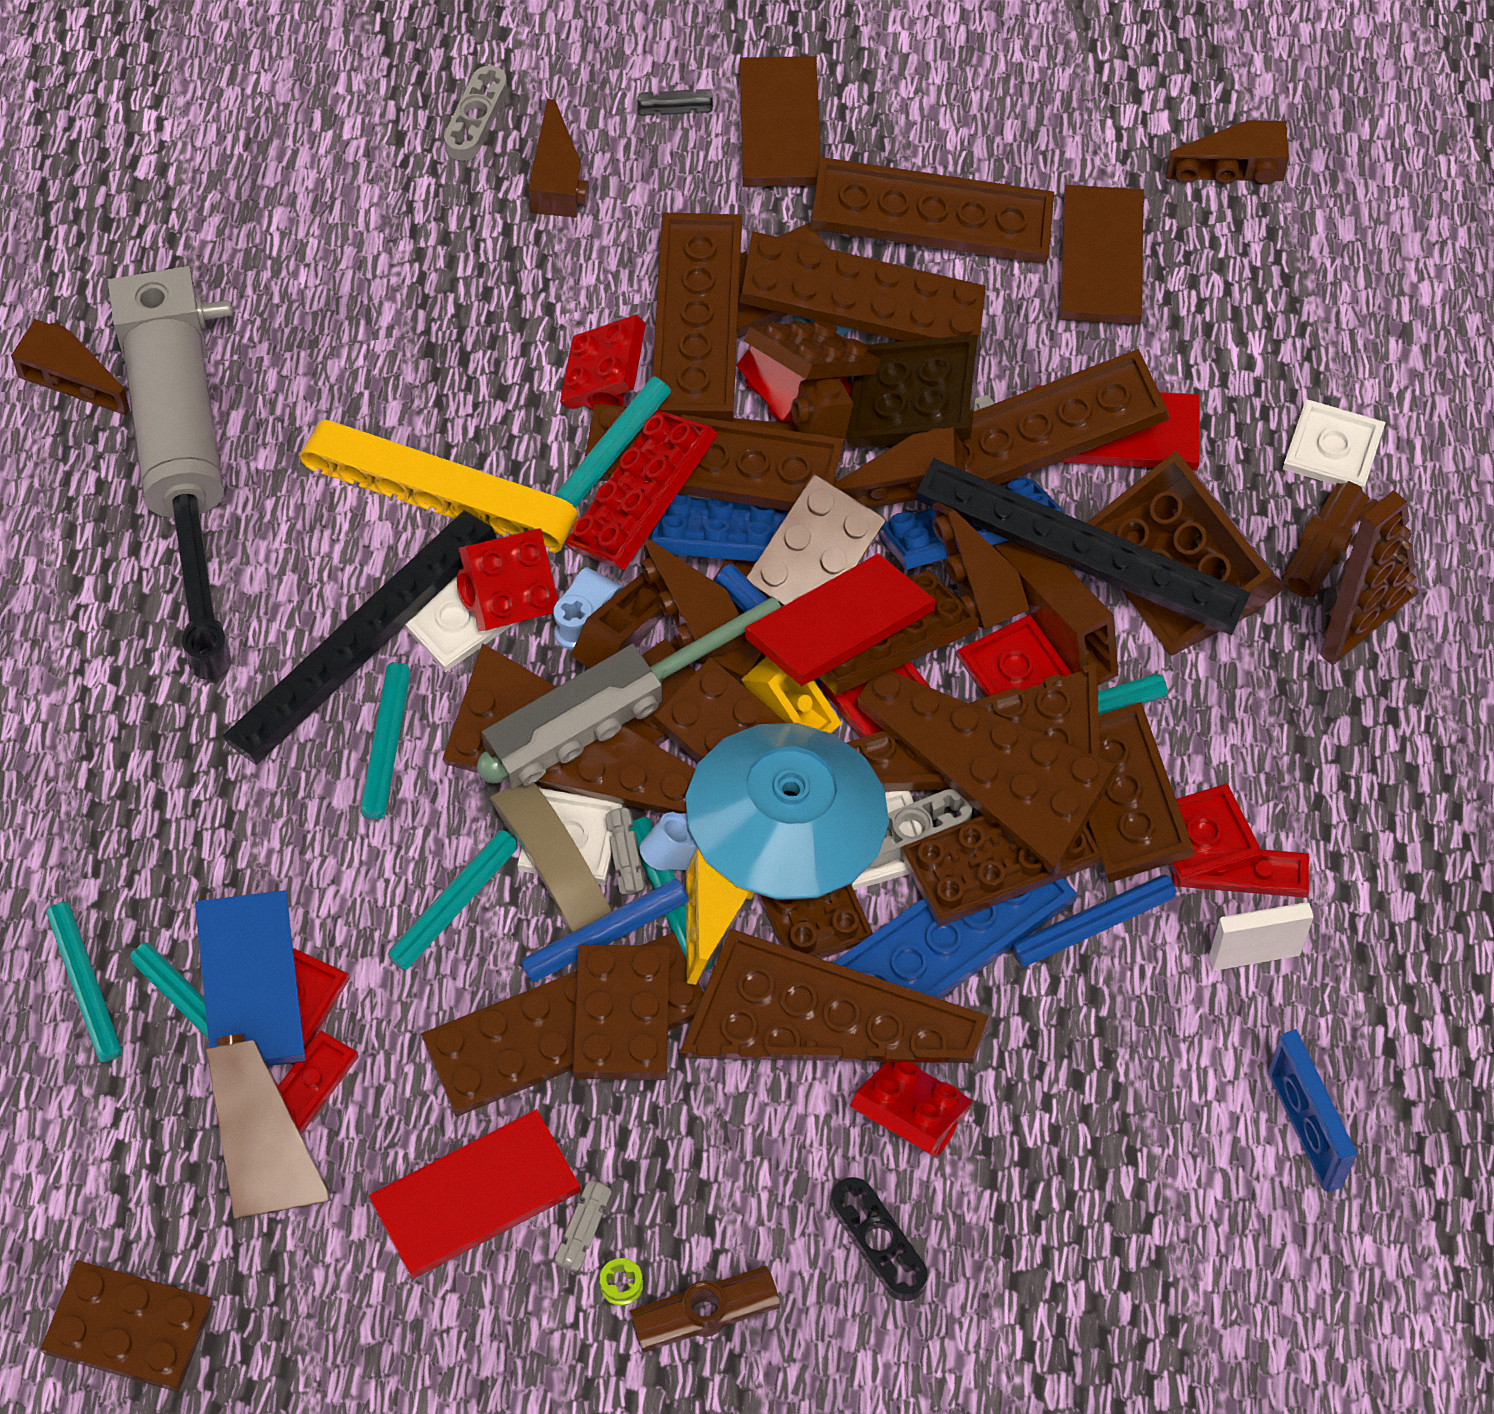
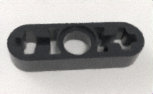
[831,1177,928,1301]

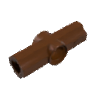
[1282,481,1370,598]
[629,1266,780,1353]

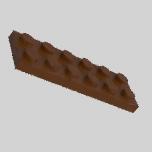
[810,157,1054,264]
[652,212,742,421]
[739,231,986,341]
[960,349,1170,485]
[421,932,704,1117]

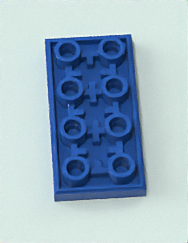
[879,478,1064,570]
[651,494,789,561]
[195,890,306,1066]

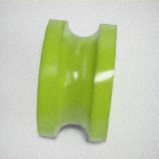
[600,1258,643,1306]

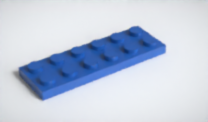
[832,878,1077,999]

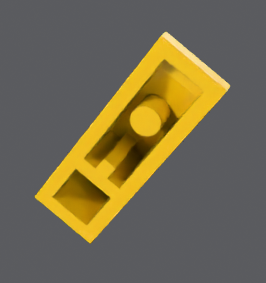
[686,847,754,985]

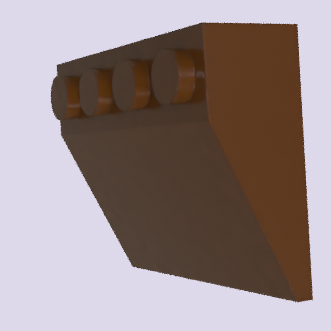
[1086,451,1286,656]

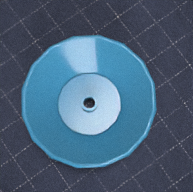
[685,723,889,900]

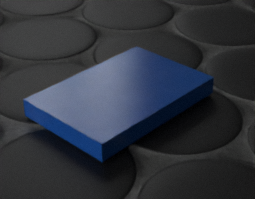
[1267,1029,1357,1193]

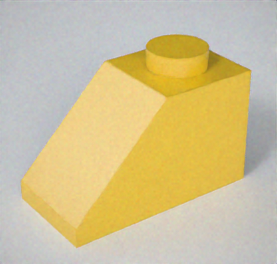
[741,657,842,733]

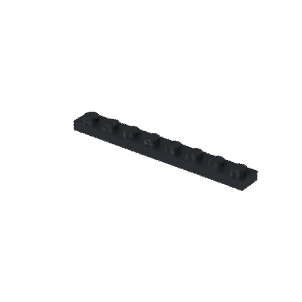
[915,458,1251,636]
[223,510,497,765]

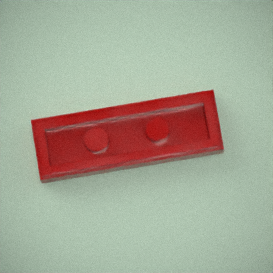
[1173,844,1309,898]
[278,1030,359,1134]

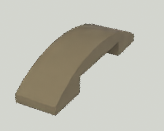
[490,783,612,933]

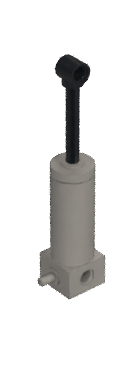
[107,266,233,680]

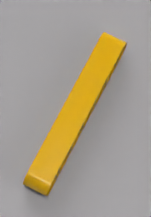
[299,420,578,553]

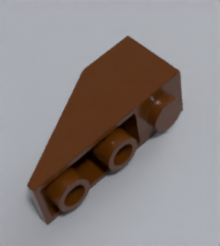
[1166,120,1289,184]
[932,502,1030,629]
[640,539,744,664]

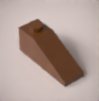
[528,99,589,218]
[11,319,130,416]
[835,427,965,508]
[571,572,664,669]

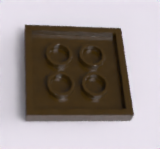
[846,335,981,448]

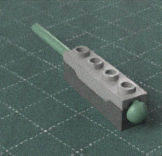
[477,596,781,789]

